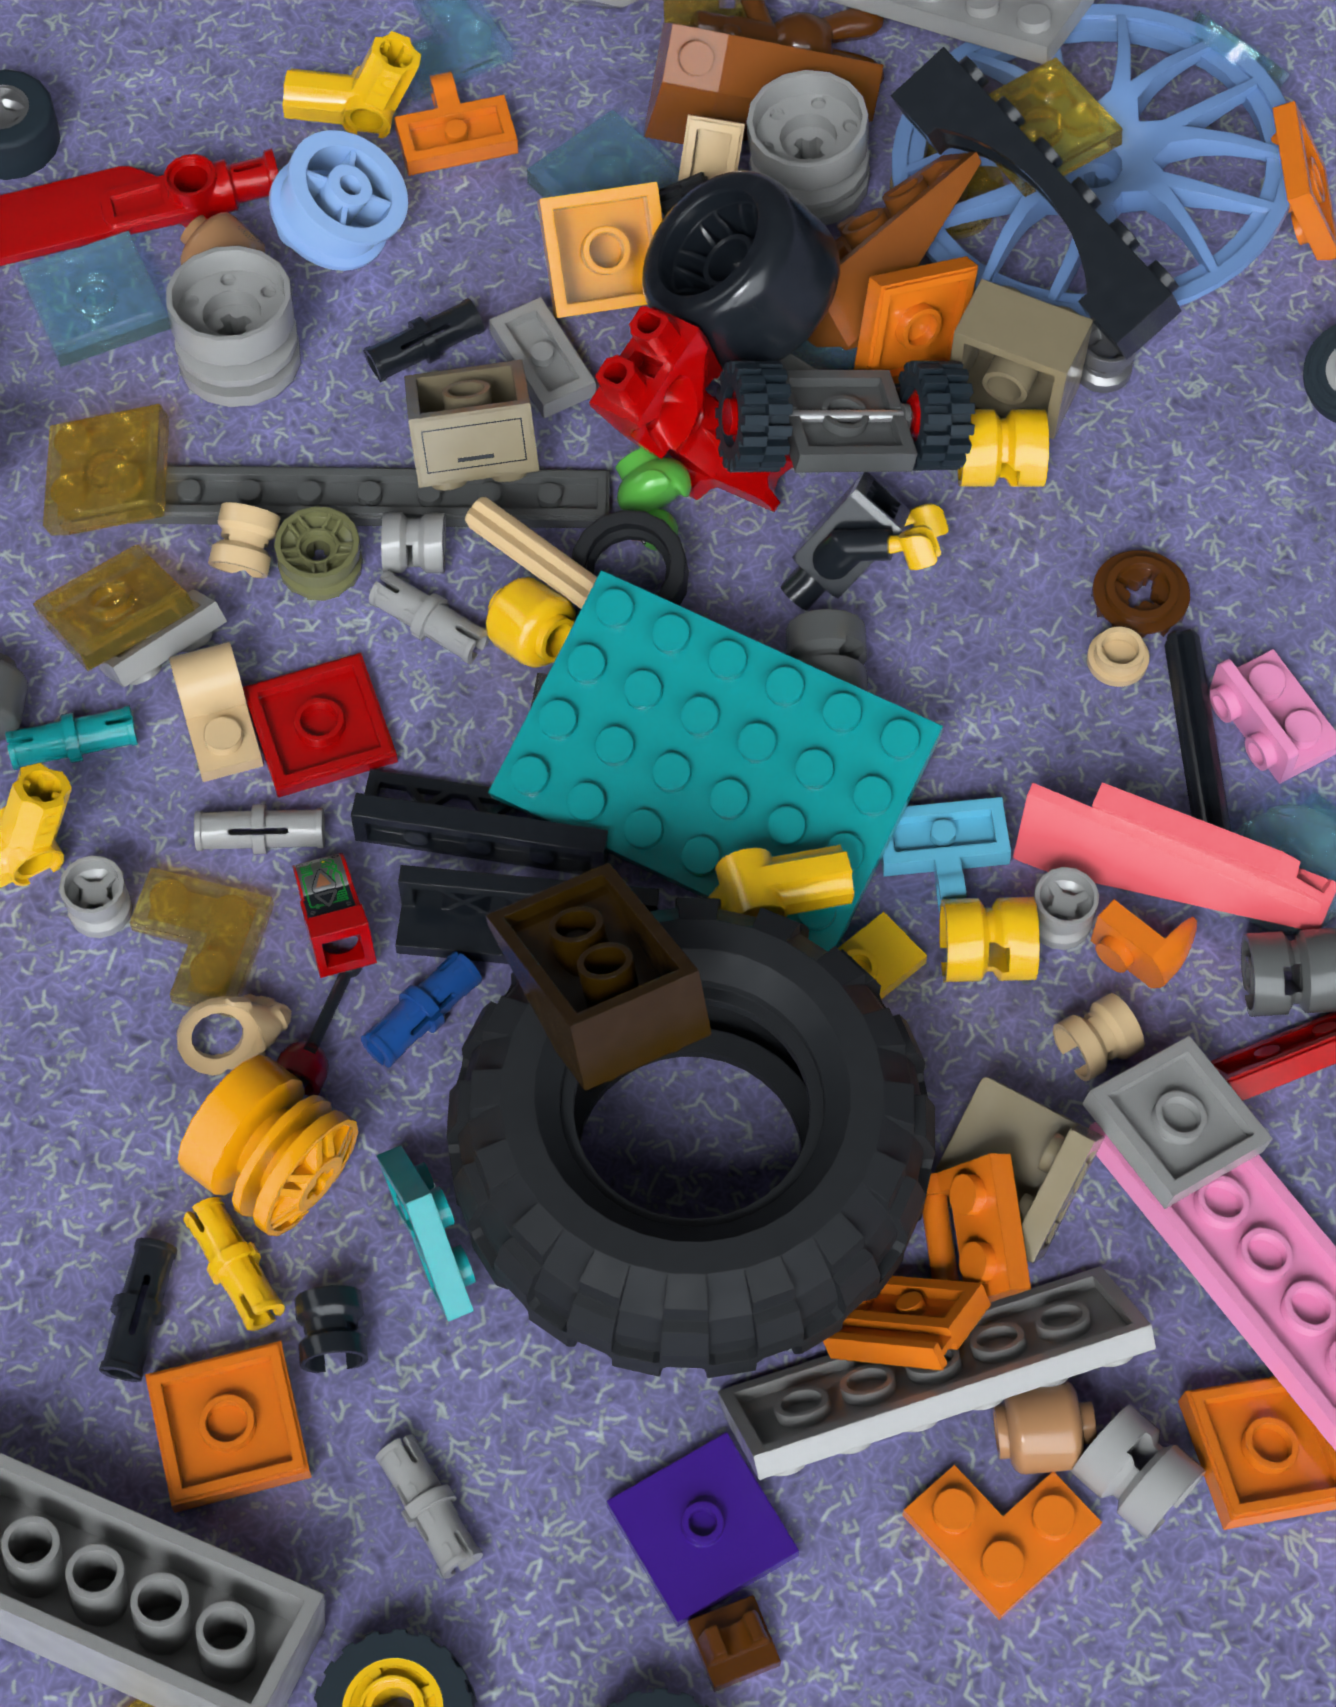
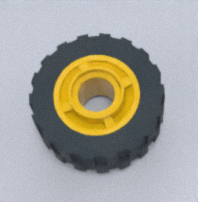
[314,1629,477,1707]

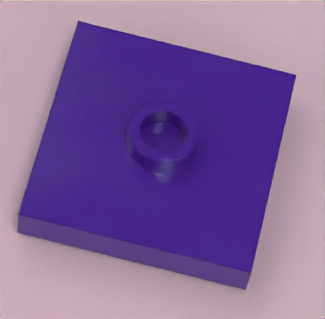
[606,1432,799,1627]

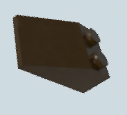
[486,863,712,1091]

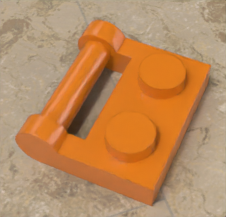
[922,1153,1031,1302]

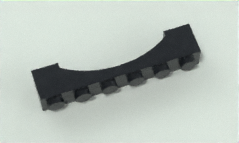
[890,47,1182,360]

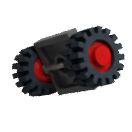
[715,361,975,473]

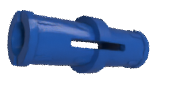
[361,951,482,1068]

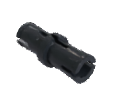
[363,298,484,383]
[99,1238,178,1382]

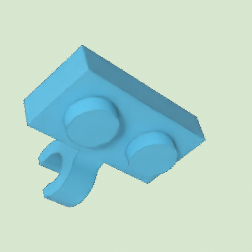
[881,797,1011,913]

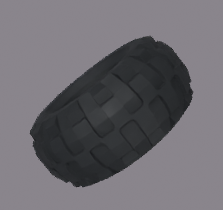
[447,897,935,1378]

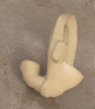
[177,993,292,1076]

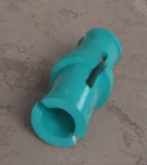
[5,705,138,770]

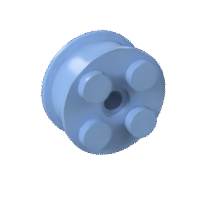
[269,130,408,271]

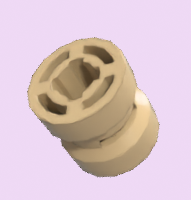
[208,502,280,579]
[1053,993,1145,1081]

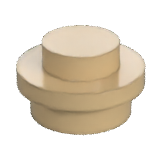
[1087,627,1149,687]

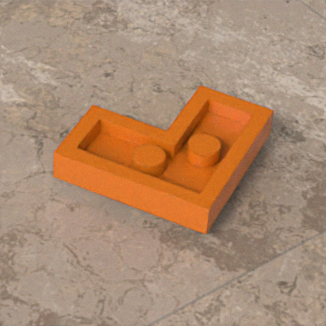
[902,1464,1102,1620]

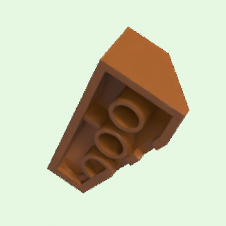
[643,22,884,144]
[807,152,982,350]

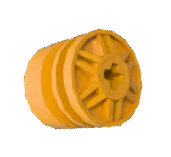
[177,1054,359,1236]

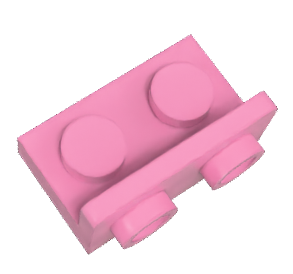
[1209,649,1336,784]

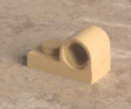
[169,642,264,782]

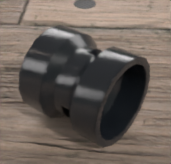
[294,1285,368,1373]

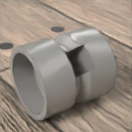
[1071,1404,1206,1539]

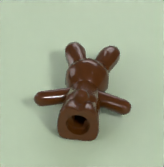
[689,0,884,84]

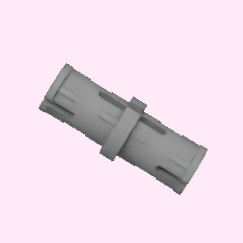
[369,570,490,665]
[194,804,325,855]
[375,1434,483,1579]

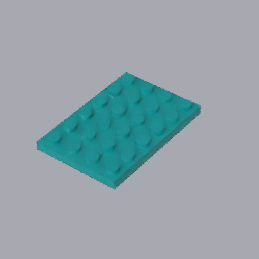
[488,570,943,951]

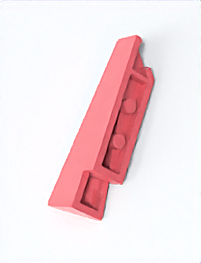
[1013,782,1336,930]

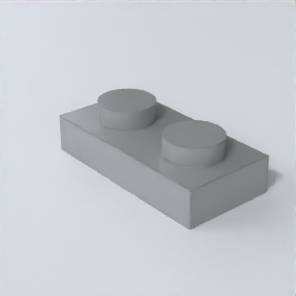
[489,297,596,419]
[92,589,227,688]

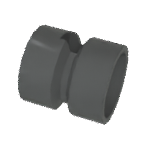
[786,608,868,691]
[1241,928,1336,1017]

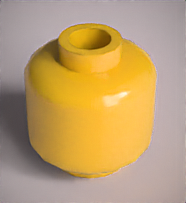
[486,577,576,668]

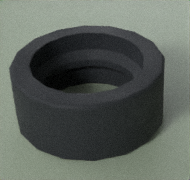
[572,510,689,606]

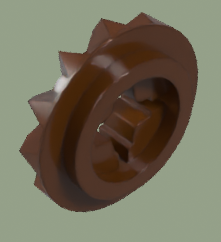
[1091,550,1190,638]

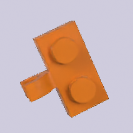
[394,71,518,176]

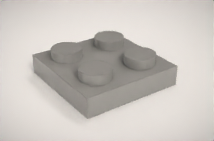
[1082,1036,1273,1209]

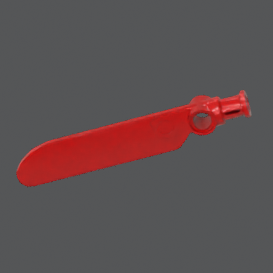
[0,149,279,266]

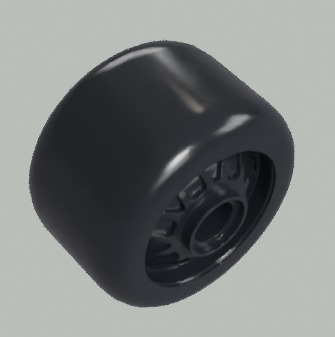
[642,170,840,370]

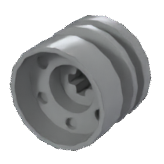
[746,70,870,225]
[166,246,301,407]

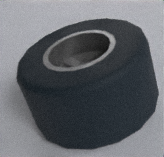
[0,69,61,180]

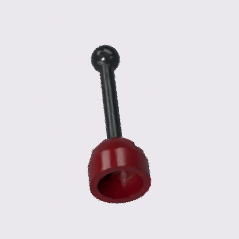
[276,967,362,1096]

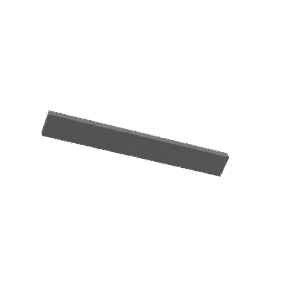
[127,465,610,528]

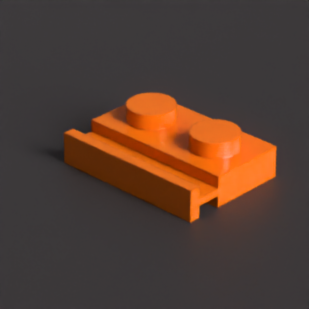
[823,1276,991,1371]

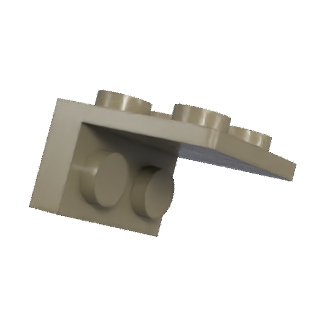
[934,1077,1105,1263]

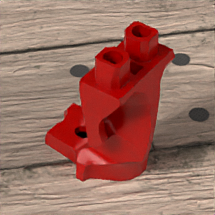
[589,306,793,512]

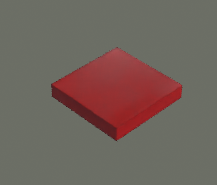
[243,653,398,798]

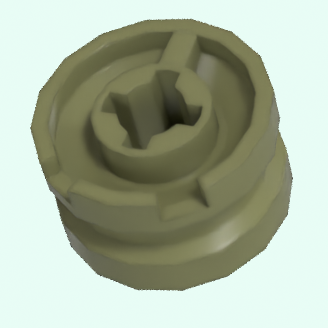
[274,506,363,601]

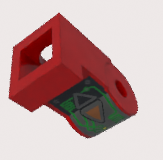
[292,853,377,978]

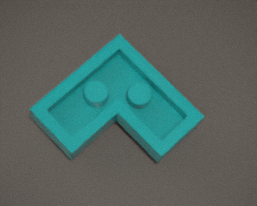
[376,1145,476,1322]

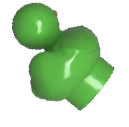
[615,448,691,551]

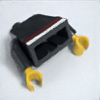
[781,472,949,610]

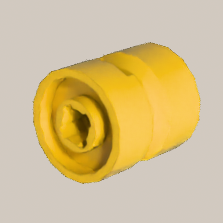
[957,409,1049,487]
[939,897,1040,982]

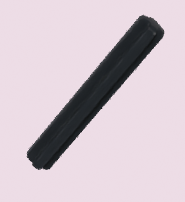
[1164,629,1232,832]

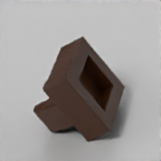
[687,1595,781,1692]

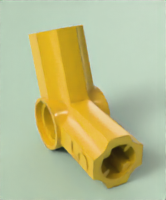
[282,31,421,139]
[0,763,72,888]
[708,845,854,917]

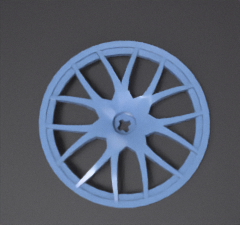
[892,4,1290,318]

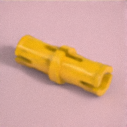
[183,1197,285,1331]

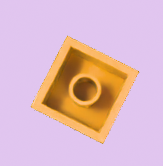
[537,182,663,318]

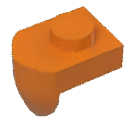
[1090,899,1197,989]

